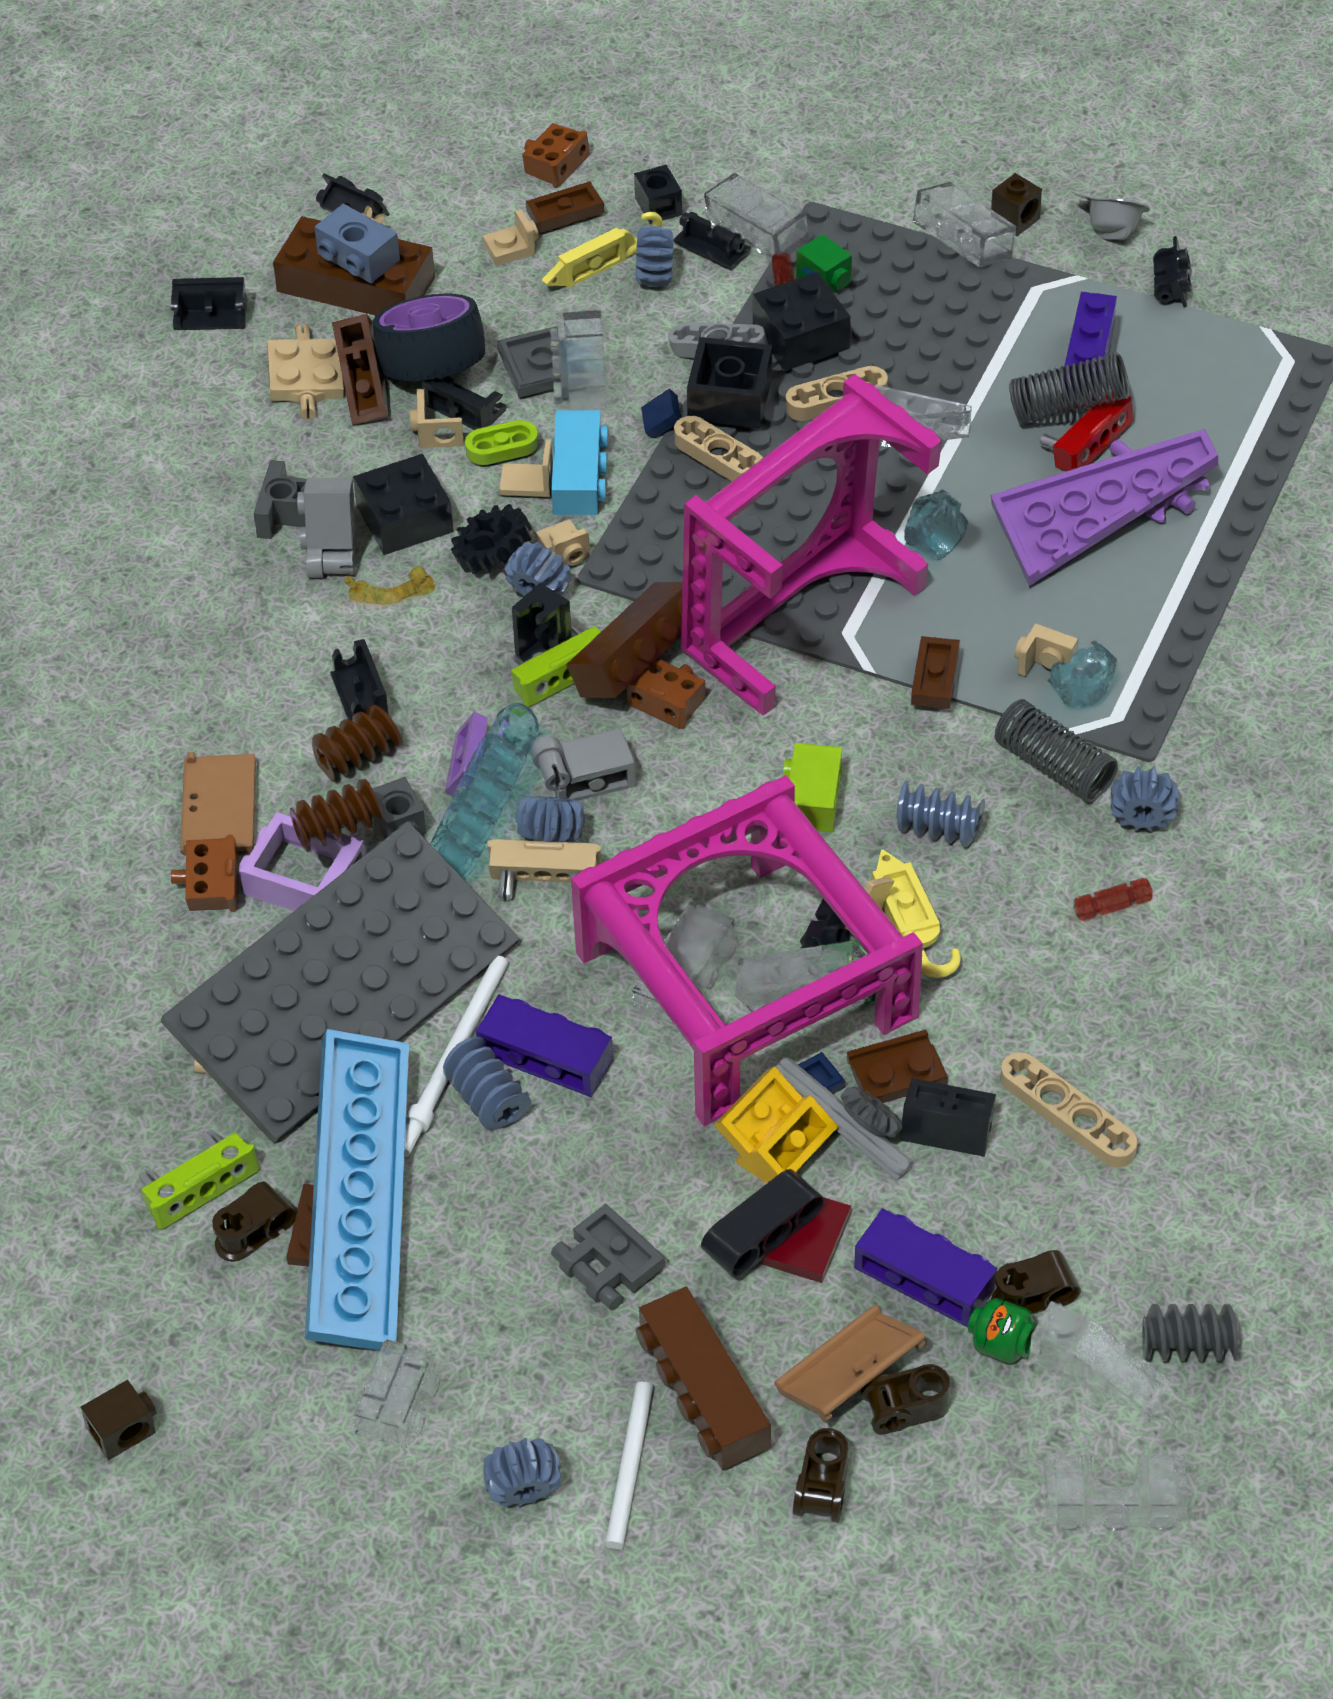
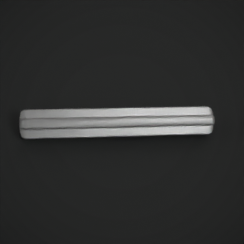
[775,1057,912,1179]

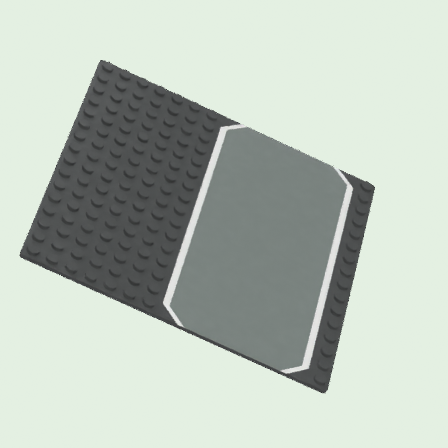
[578,202,1333,762]

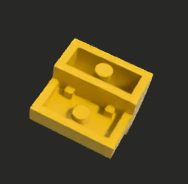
[714,1066,838,1183]

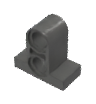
[253,460,307,539]

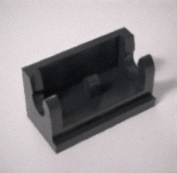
[171,277,247,330]
[421,376,506,430]
[512,583,572,662]
[330,639,389,720]
[900,1078,996,1157]

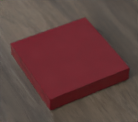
[758,1197,851,1283]

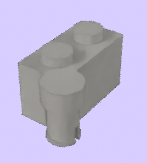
[297,477,357,578]
[529,728,636,801]

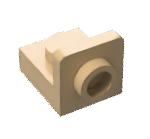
[482,209,539,266]
[536,519,590,566]
[1014,623,1078,676]

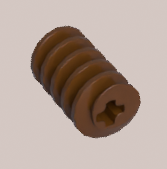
[312,705,403,781]
[290,779,382,852]

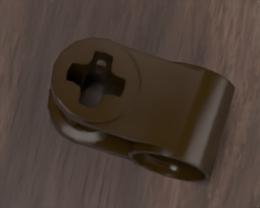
[212,1181,297,1262]
[991,1250,1081,1315]
[860,1364,950,1435]
[793,1428,848,1523]

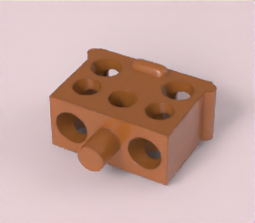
[522,123,590,187]
[625,658,706,729]
[171,834,239,912]

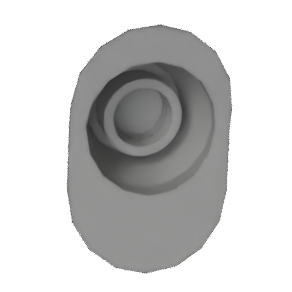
[1074,193,1150,240]

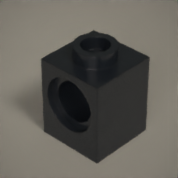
[634,164,682,224]

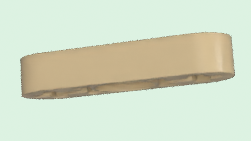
[786,366,888,421]
[674,416,763,481]

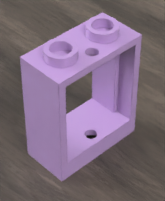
[238,812,366,911]

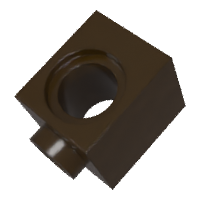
[990,173,1042,236]
[80,1380,157,1461]

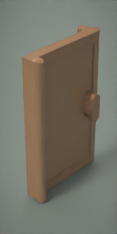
[180,752,256,855]
[774,1305,926,1423]

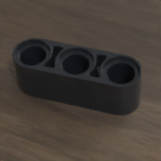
[701,1169,824,1278]

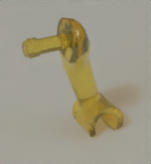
[345,566,435,605]

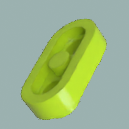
[465,420,538,465]

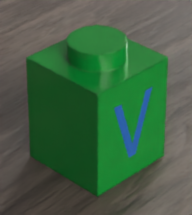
[796,234,852,293]

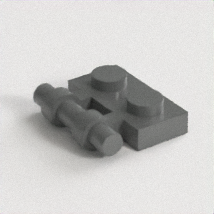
[551,1204,665,1310]

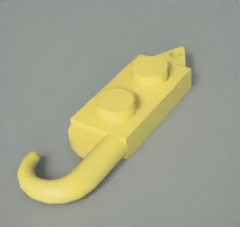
[542,212,663,288]
[871,850,961,978]

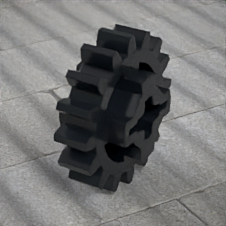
[451,504,533,574]

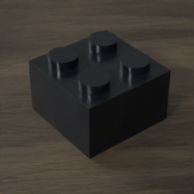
[752,272,851,371]
[687,337,772,428]
[353,453,454,555]

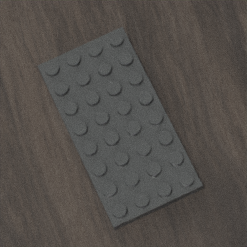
[160,821,519,1144]

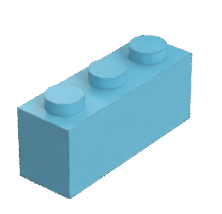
[552,410,608,515]

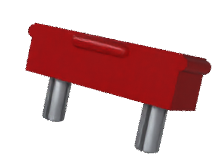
[1040,392,1134,471]

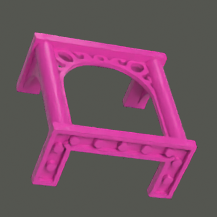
[681,374,942,716]
[571,775,923,1126]

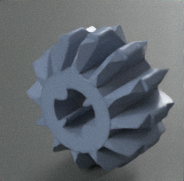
[636,225,673,287]
[504,542,572,596]
[1110,766,1179,833]
[516,795,585,842]
[483,1438,561,1507]

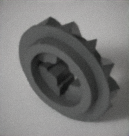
[841,1087,903,1138]

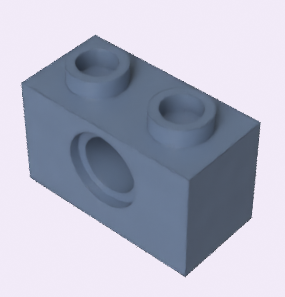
[314,204,400,283]

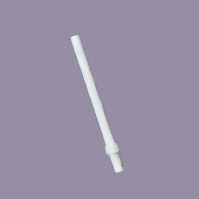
[404,955,509,1157]

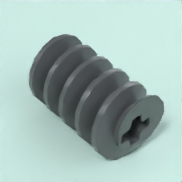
[1142,1304,1238,1362]

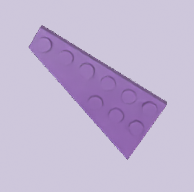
[991,429,1218,586]

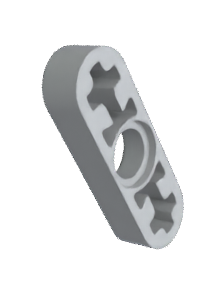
[668,322,769,358]

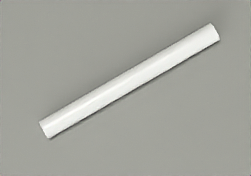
[605,1381,653,1550]

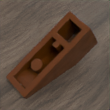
[332,314,389,426]

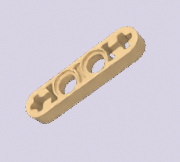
[1000,1052,1138,1168]

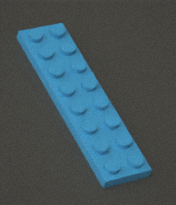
[305,1029,409,1353]

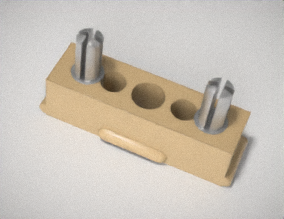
[487,839,602,903]

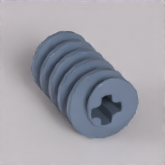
[896,780,985,847]
[443,1037,531,1130]

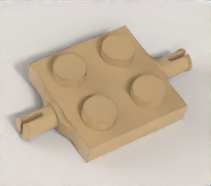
[267,323,344,419]

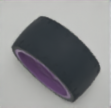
[373,293,485,381]

